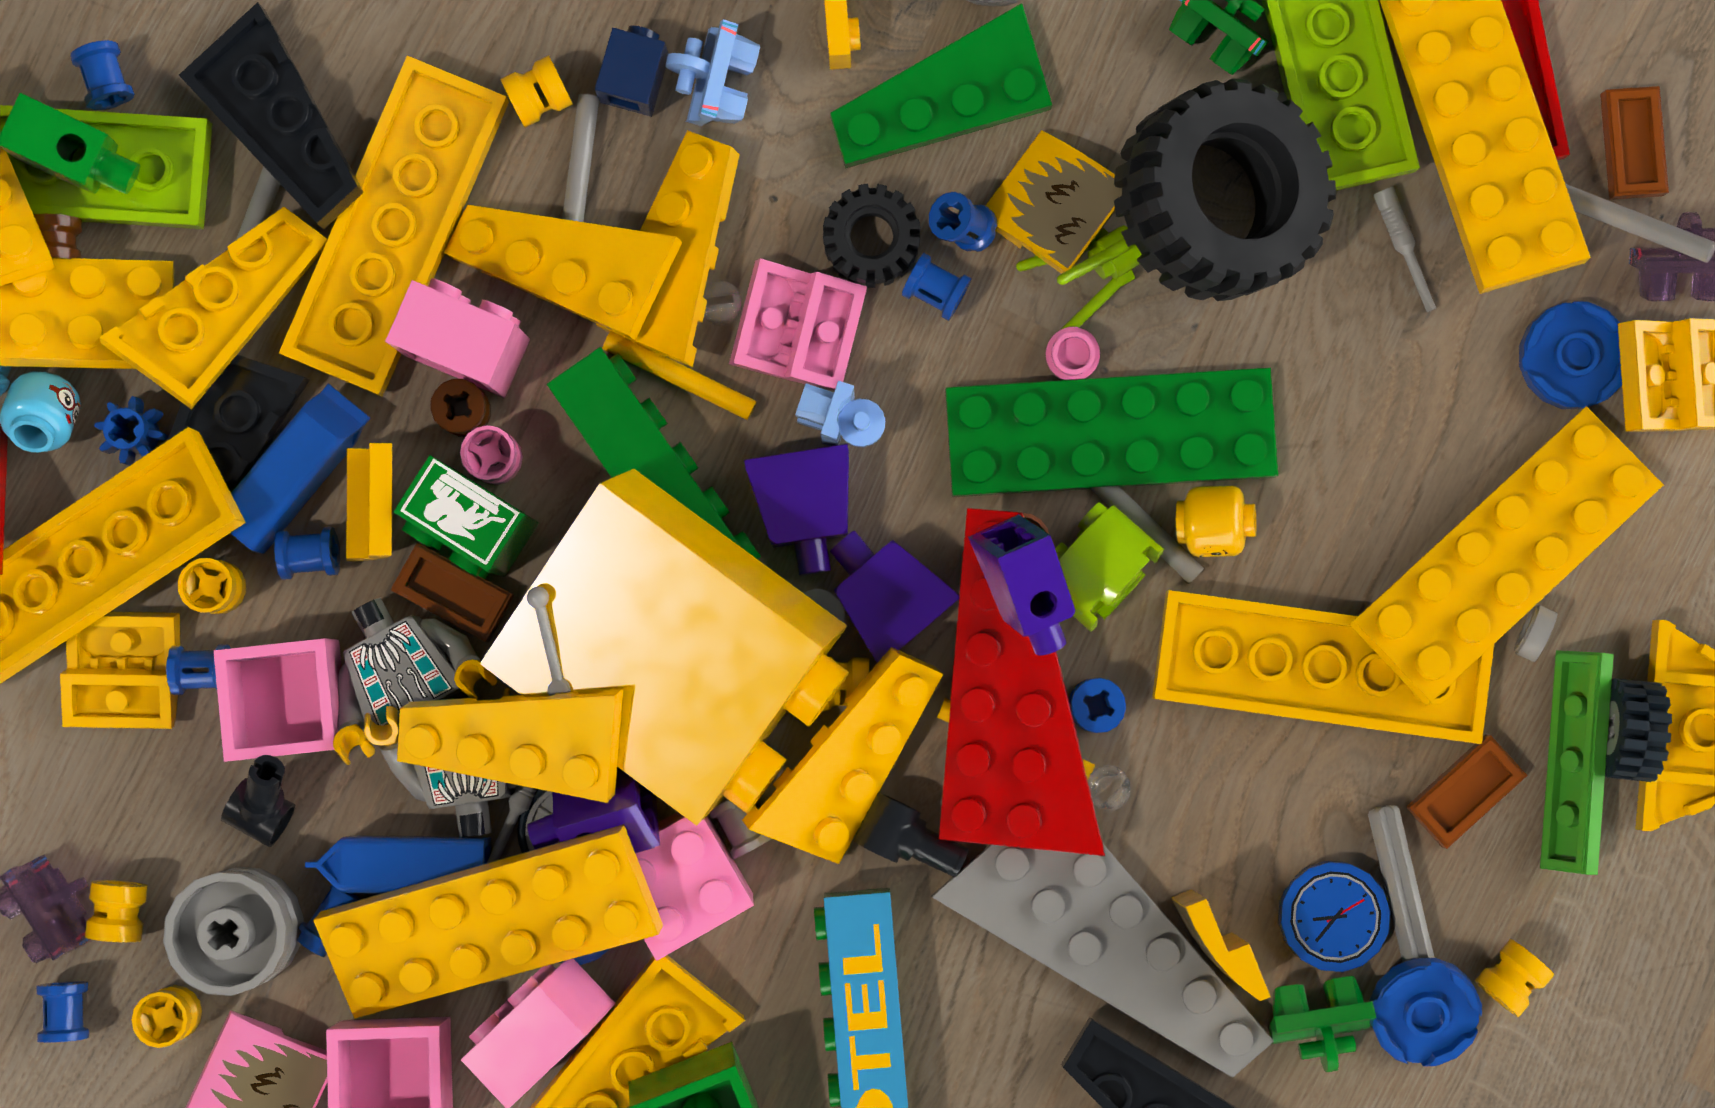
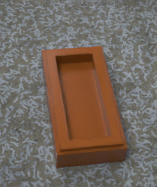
[1600,86,1669,200]
[391,542,514,642]
[1406,734,1528,849]

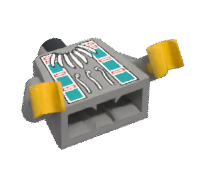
[333,597,497,765]
[364,688,519,838]

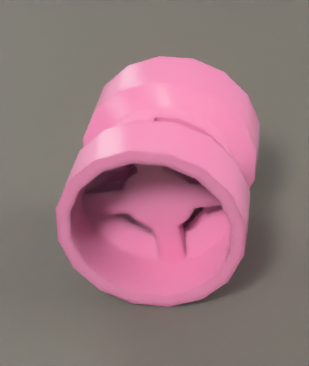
[460,425,523,485]

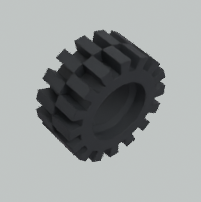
[823,184,921,288]

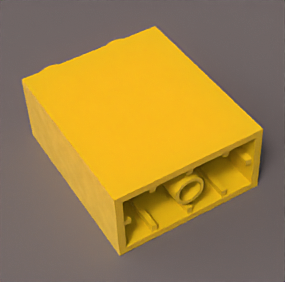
[480,469,849,826]

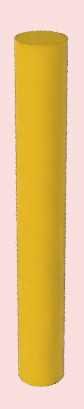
[602,332,757,421]

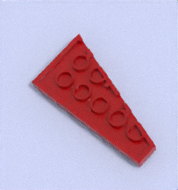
[939,508,1105,856]

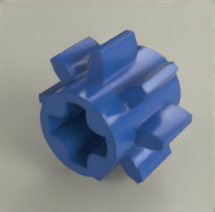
[94,396,169,466]

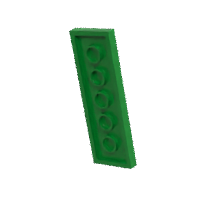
[945,368,1278,497]

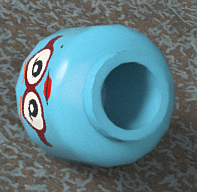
[0,371,81,453]

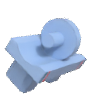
[665,19,760,126]
[795,381,885,447]

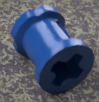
[70,40,135,110]
[929,192,997,252]
[902,253,972,321]
[274,527,340,580]
[166,644,231,695]
[37,981,89,1043]

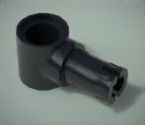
[221,755,295,847]
[853,792,968,877]

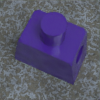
[744,444,849,575]
[968,515,1075,655]
[829,530,959,663]
[527,767,660,853]

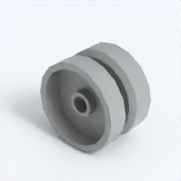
[163,867,304,996]

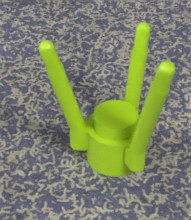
[1016,225,1142,329]

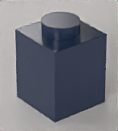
[595,25,669,117]

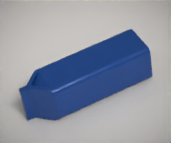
[231,383,371,554]
[305,836,492,893]

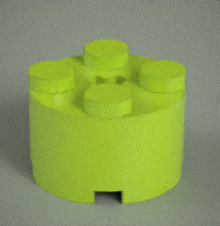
[1055,502,1164,632]

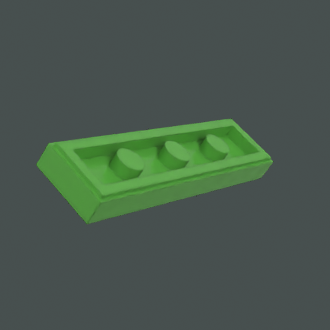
[1540,650,1614,875]

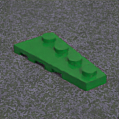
[830,3,1052,169]

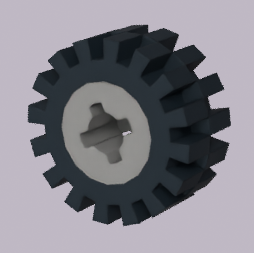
[1605,678,1672,782]

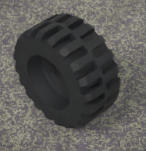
[1114,79,1336,301]

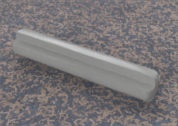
[1368,805,1435,962]

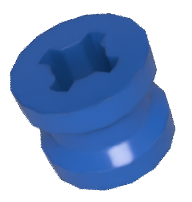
[1069,678,1126,733]

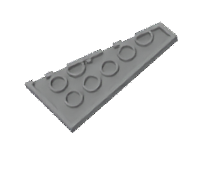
[931,844,1274,1078]

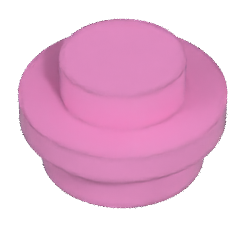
[1045,327,1100,380]

